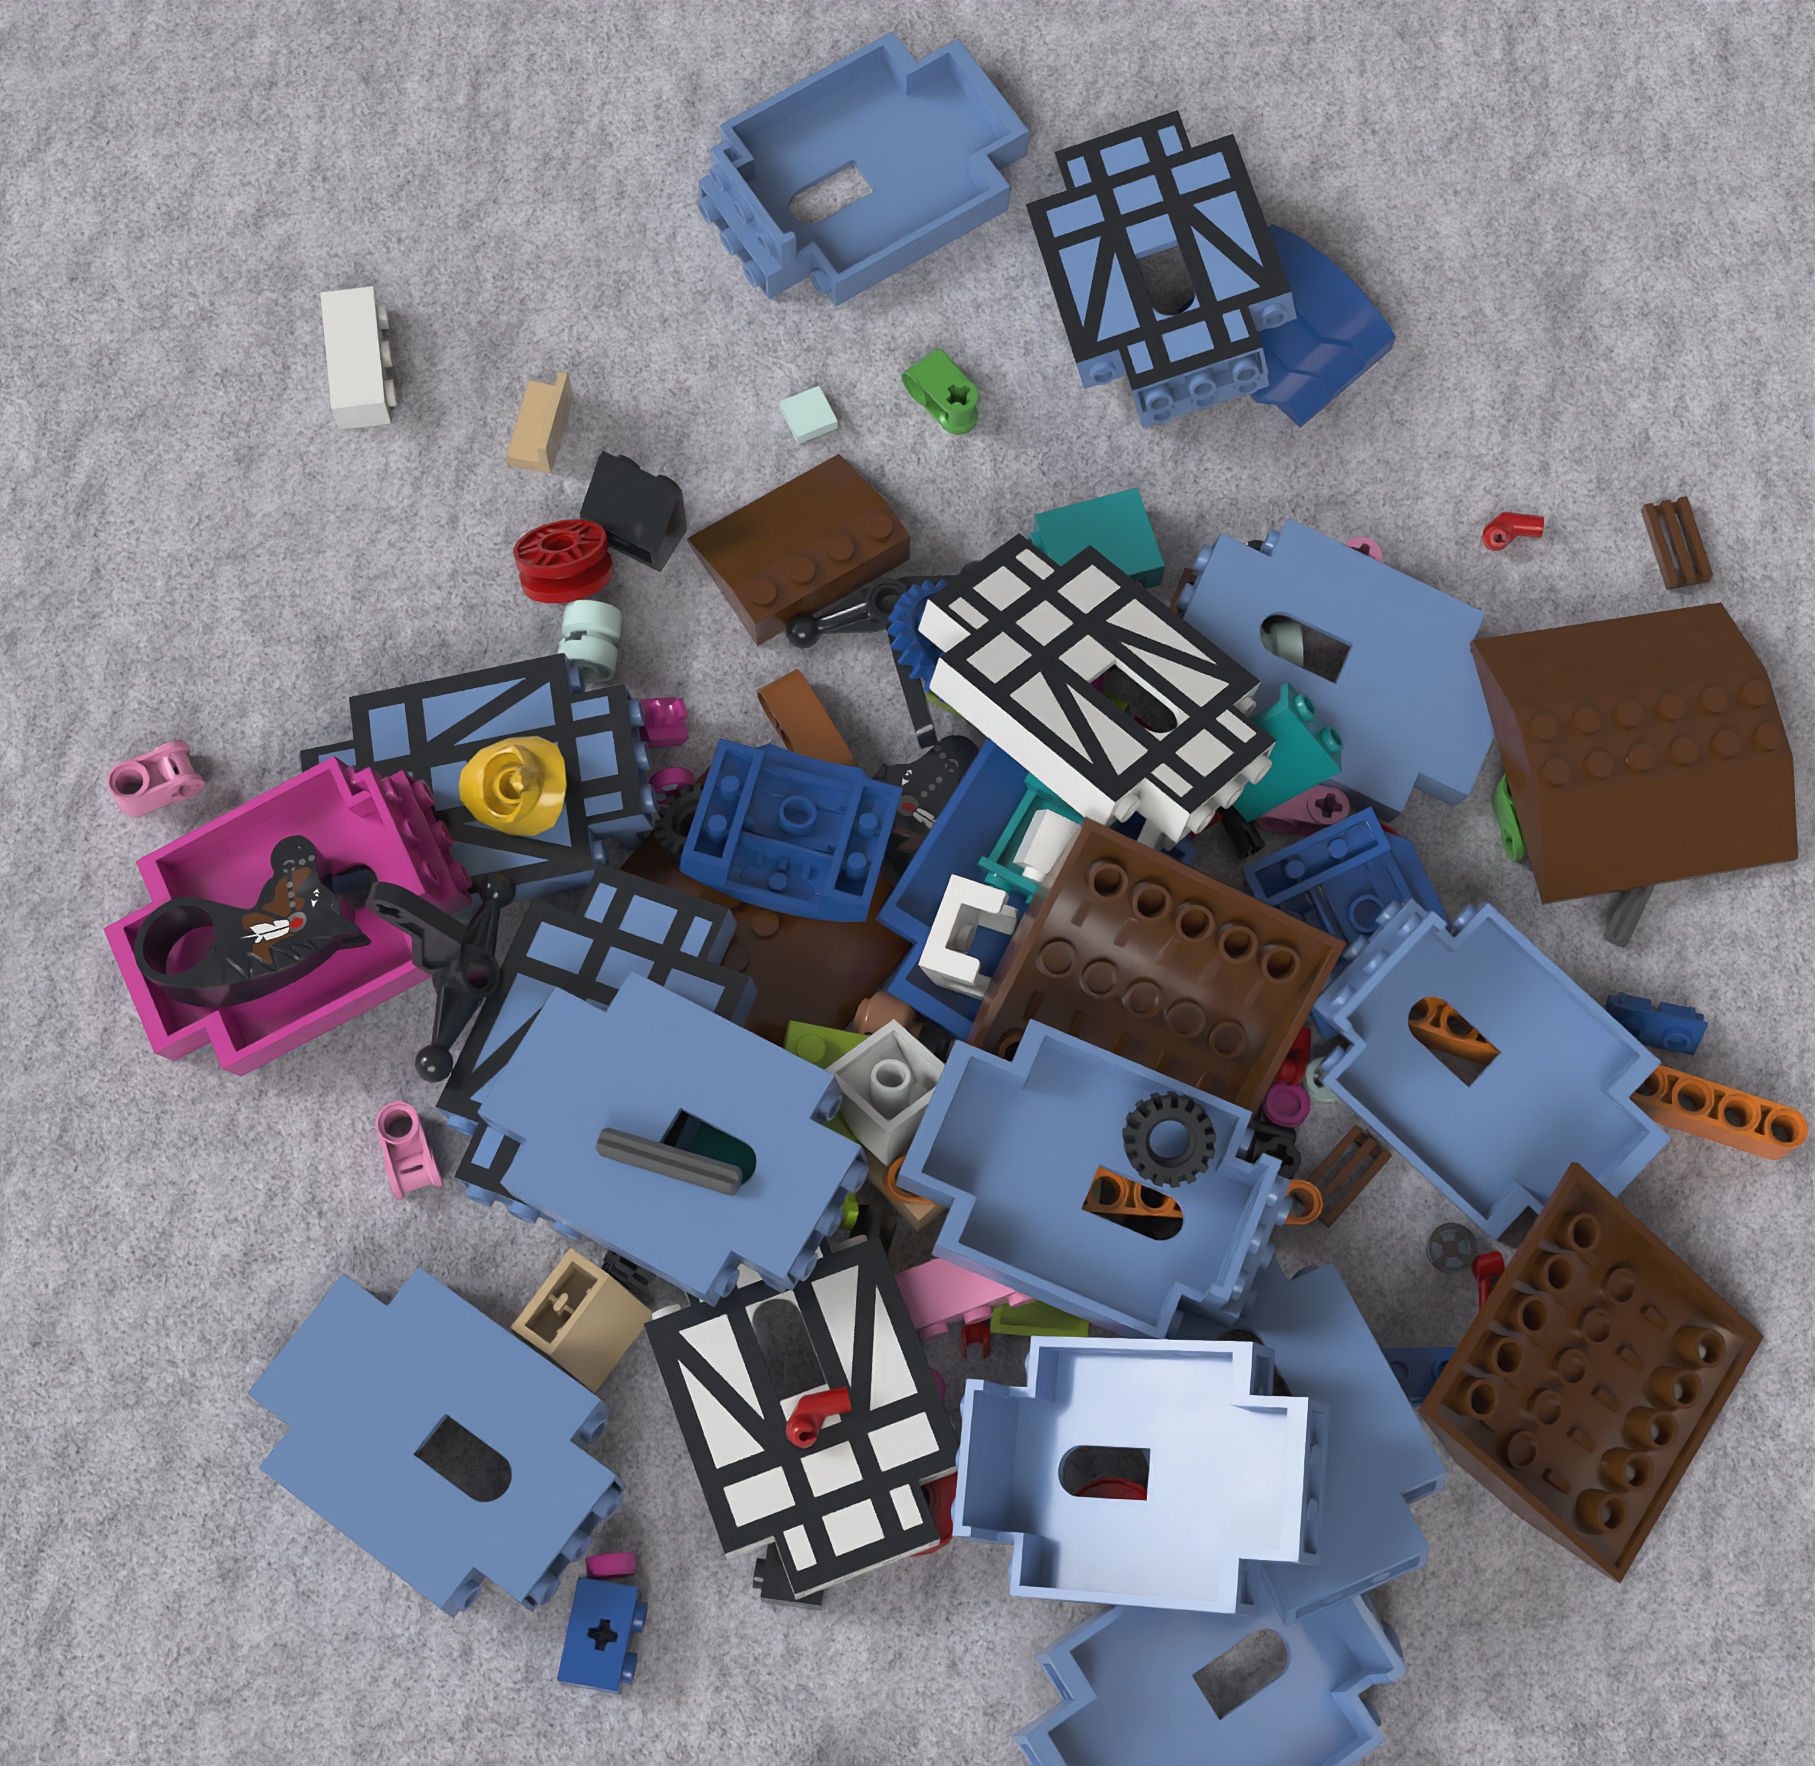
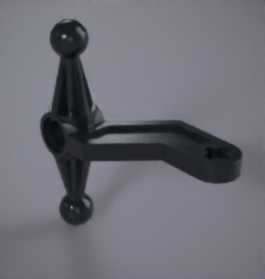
[786,560,980,749]
[365,871,516,1083]

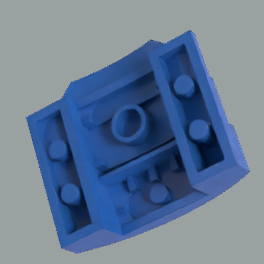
[1178,224,1396,428]
[680,738,903,922]
[1240,807,1453,1041]

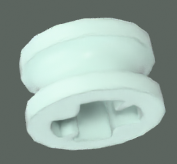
[1302,1057,1338,1104]

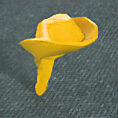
[459,736,567,836]

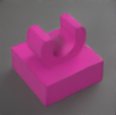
[639,697,689,748]

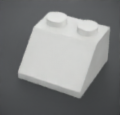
[825,1019,945,1166]

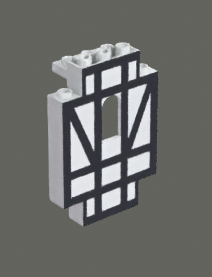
[918,533,1277,851]
[644,1235,959,1600]

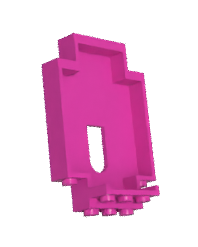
[103,756,474,1077]

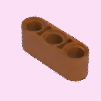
[756,669,859,767]

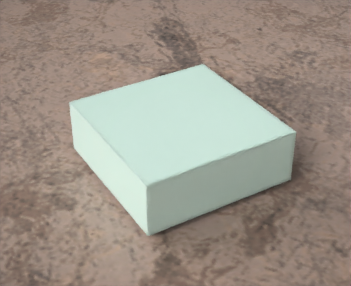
[779,385,838,444]

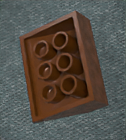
[687,454,910,646]

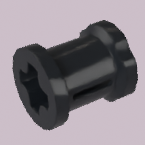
[1252,1137,1301,1180]

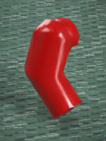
[1482,512,1544,551]
[1274,1027,1312,1086]
[786,1386,852,1448]

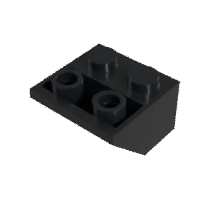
[580,451,687,573]

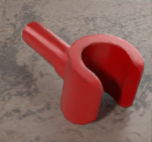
[1471,1251,1505,1311]
[961,1320,991,1359]

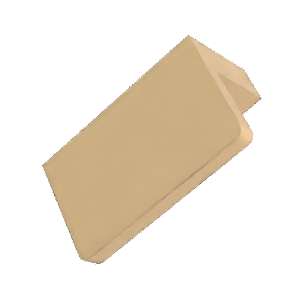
[506,371,573,474]

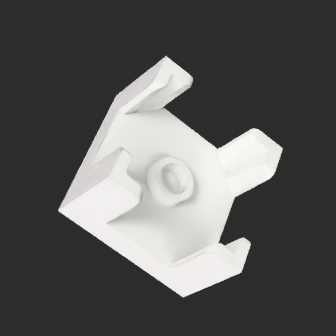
[918,874,1021,1000]

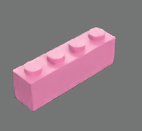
[894,1258,1037,1342]

